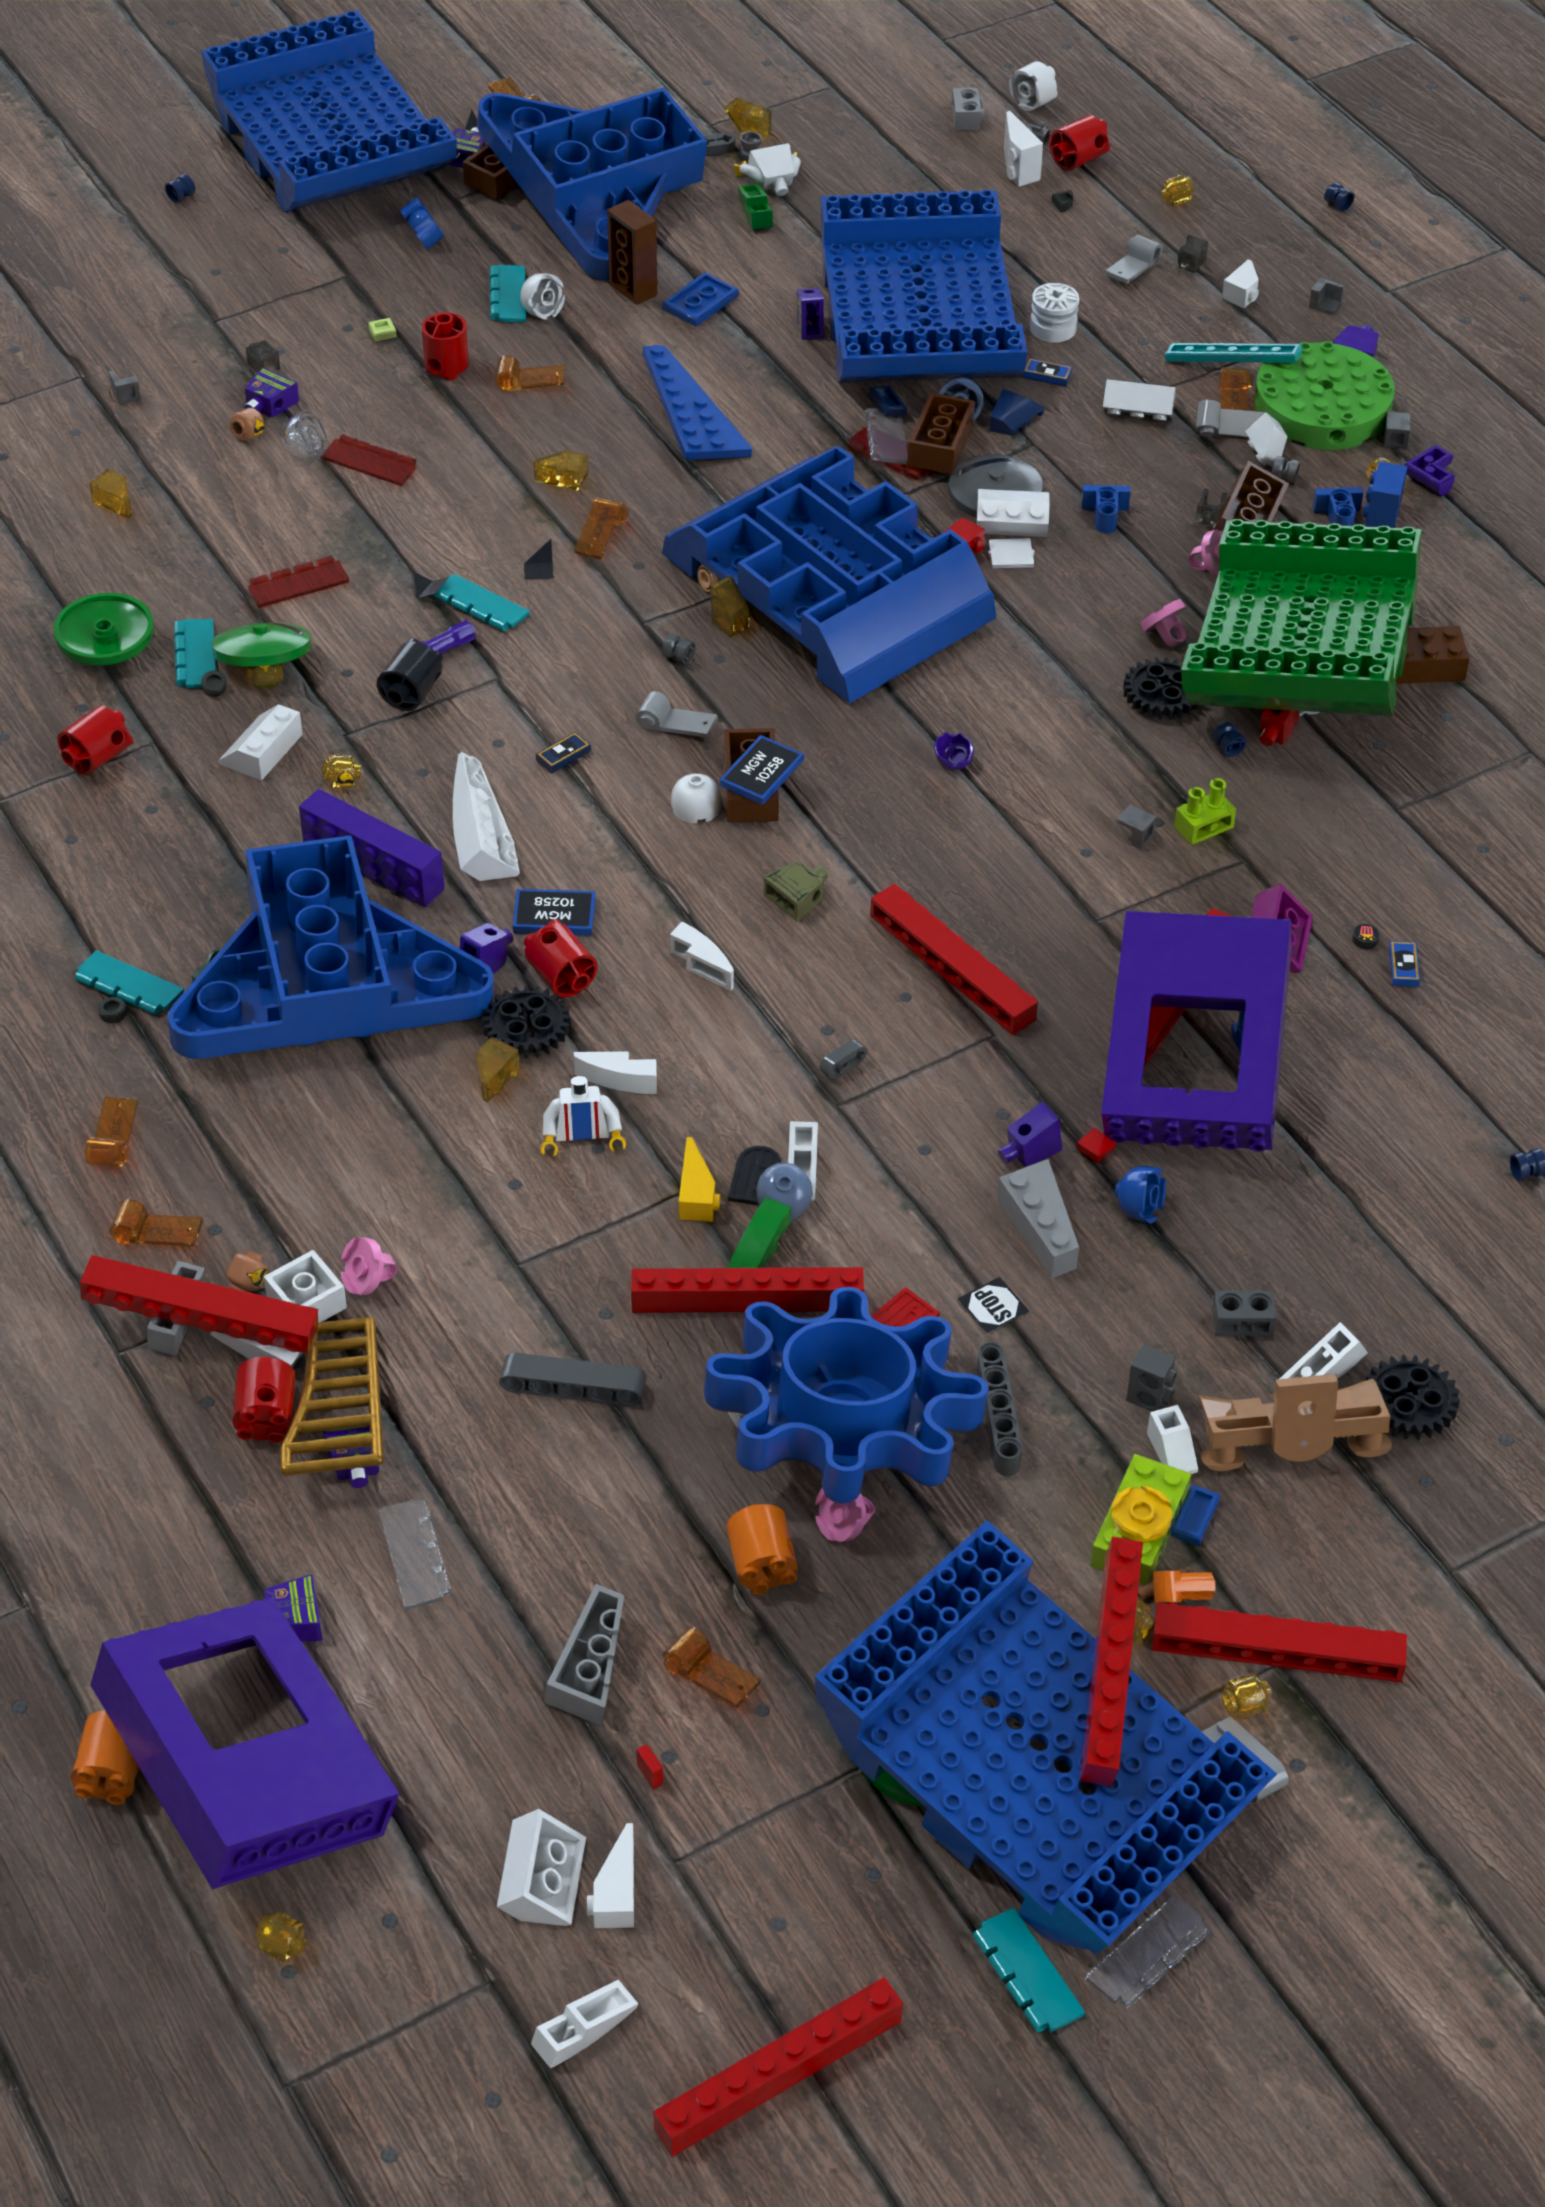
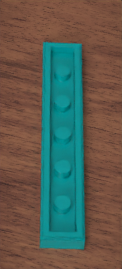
[1165,343,1302,363]

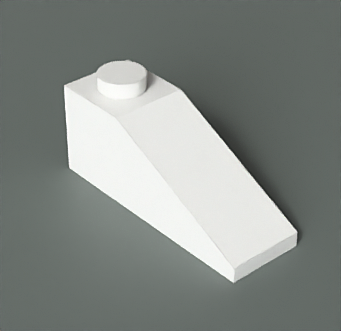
[1280,1322,1368,1379]
[587,1823,634,1928]

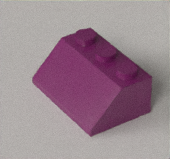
[1251,883,1313,973]

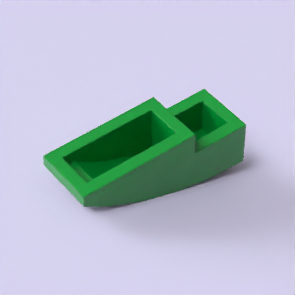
[737,184,773,230]
[728,1197,791,1268]

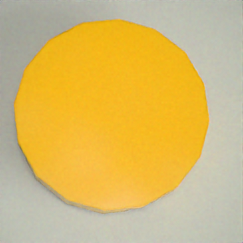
[1111,1486,1172,1542]

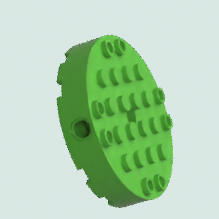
[1254,341,1395,450]

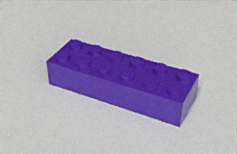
[299,789,444,907]

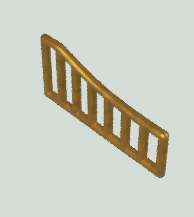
[280,1317,384,1476]

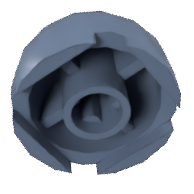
[939,377,983,421]
[756,1162,813,1220]

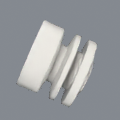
[1030,283,1079,342]

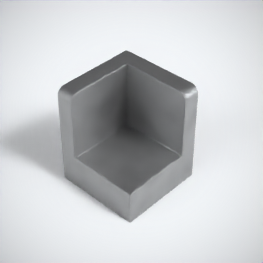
[1309,278,1344,315]
[109,371,141,405]
[1384,411,1410,449]
[1117,804,1157,850]

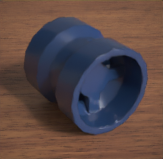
[165,174,196,203]
[1324,182,1355,212]
[1212,722,1246,757]
[1510,1148,1545,1181]

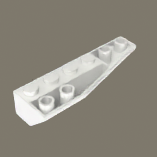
[453,752,520,881]

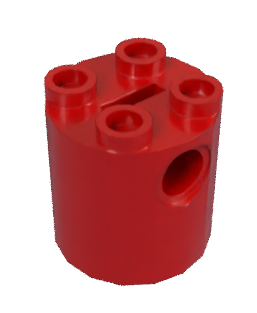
[1049,115,1110,171]
[422,312,469,380]
[57,706,133,775]
[524,919,598,998]
[232,1357,296,1443]

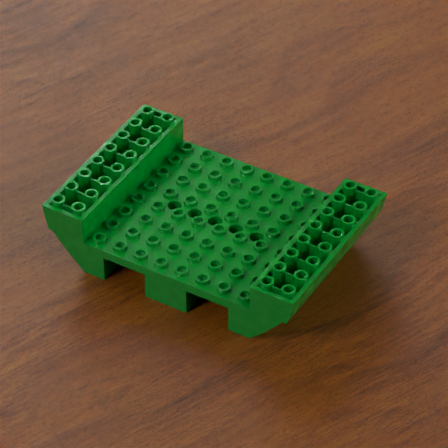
[1181,519,1422,716]

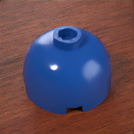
[1115,1166,1166,1223]

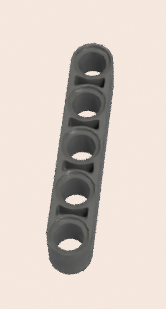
[977,1342,1022,1476]
[499,1353,647,1406]

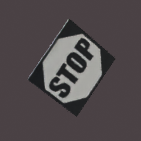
[958,1277,1029,1333]

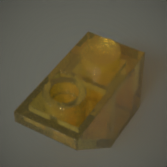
[725,97,772,140]
[534,450,588,491]
[89,468,132,518]
[711,575,749,638]
[476,1037,520,1102]

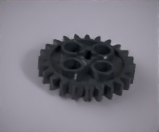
[1123,657,1198,720]
[482,985,571,1059]
[1365,1355,1460,1440]

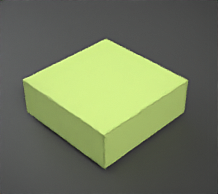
[368,318,397,342]

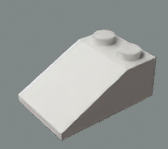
[1004,111,1043,187]

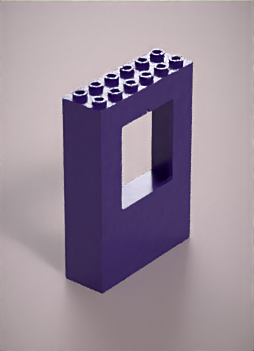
[1101,911,1292,1152]
[90,1598,399,1889]

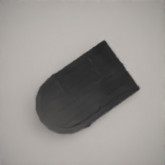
[728,1146,781,1205]

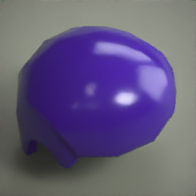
[934,732,975,770]

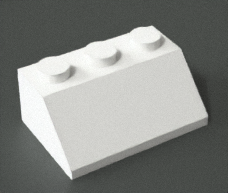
[1103,379,1176,421]
[976,489,1050,537]
[218,704,303,781]
[497,1809,586,1926]

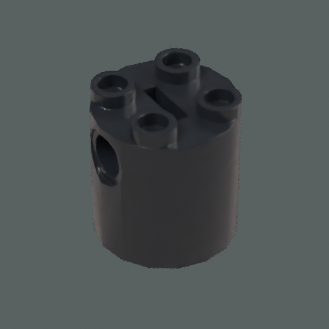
[376,638,443,711]

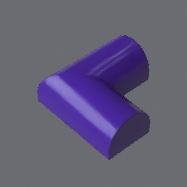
[1404,445,1455,496]

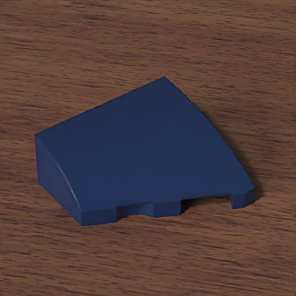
[990,389,1044,436]

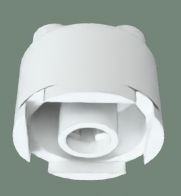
[1009,61,1058,111]

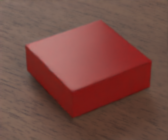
[1076,1127,1116,1163]
[636,1744,663,1790]

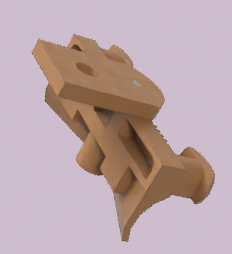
[1198,1374,1392,1471]

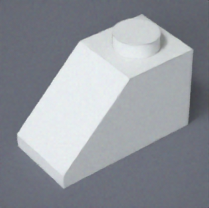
[1222,260,1259,308]

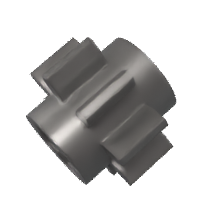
[1027,120,1050,145]

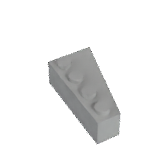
[997,1159,1079,1278]
[544,1584,625,1726]

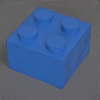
[1363,461,1407,528]

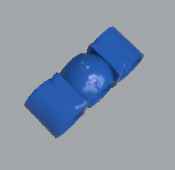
[400,197,445,249]

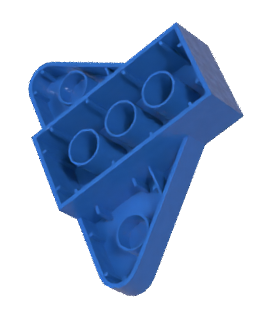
[477,87,707,280]
[168,835,493,1059]

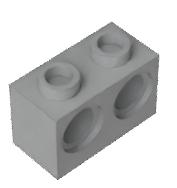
[952,88,985,130]

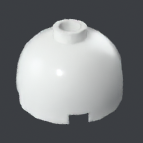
[520,273,565,319]
[671,774,721,823]

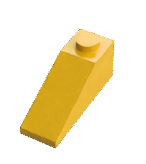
[679,1137,720,1222]

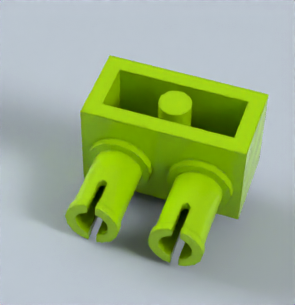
[1174,778,1236,845]

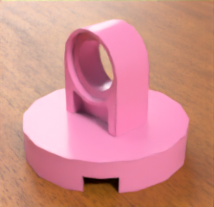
[1188,530,1223,578]
[1140,599,1187,647]
[340,1237,398,1295]
[815,1487,875,1542]

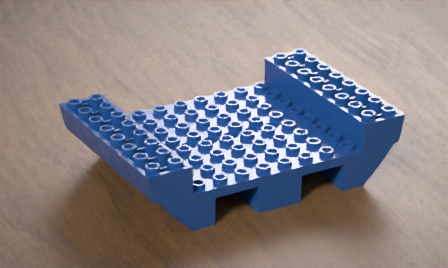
[201,10,457,212]
[821,190,1027,383]
[662,446,996,704]
[815,1520,1277,1954]

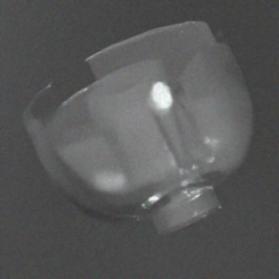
[283,412,327,461]

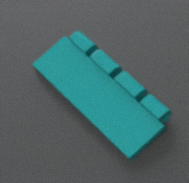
[490,265,526,323]
[433,574,530,631]
[174,619,216,688]
[75,950,184,1015]
[972,1907,1085,2033]

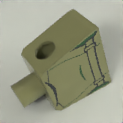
[764,862,828,922]

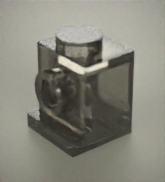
[1178,235,1208,273]

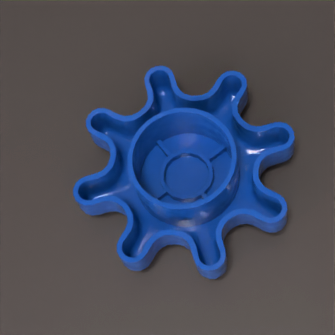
[704,1287,988,1504]

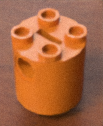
[726,1504,798,1595]
[70,1710,139,1805]

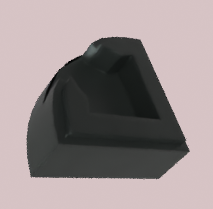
[1052,190,1073,212]

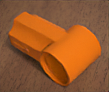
[1153,1571,1216,1603]

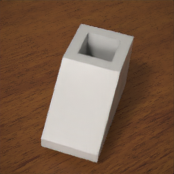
[1245,412,1287,468]
[1147,1405,1198,1474]

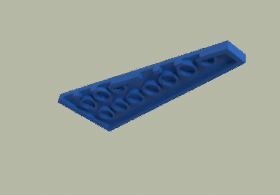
[642,345,752,460]

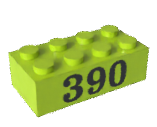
[1090,1454,1192,1586]

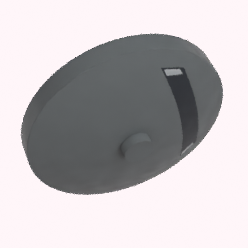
[949,454,1043,518]

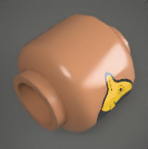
[230,408,265,441]
[226,1250,269,1293]

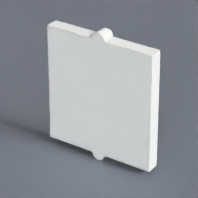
[988,538,1035,569]

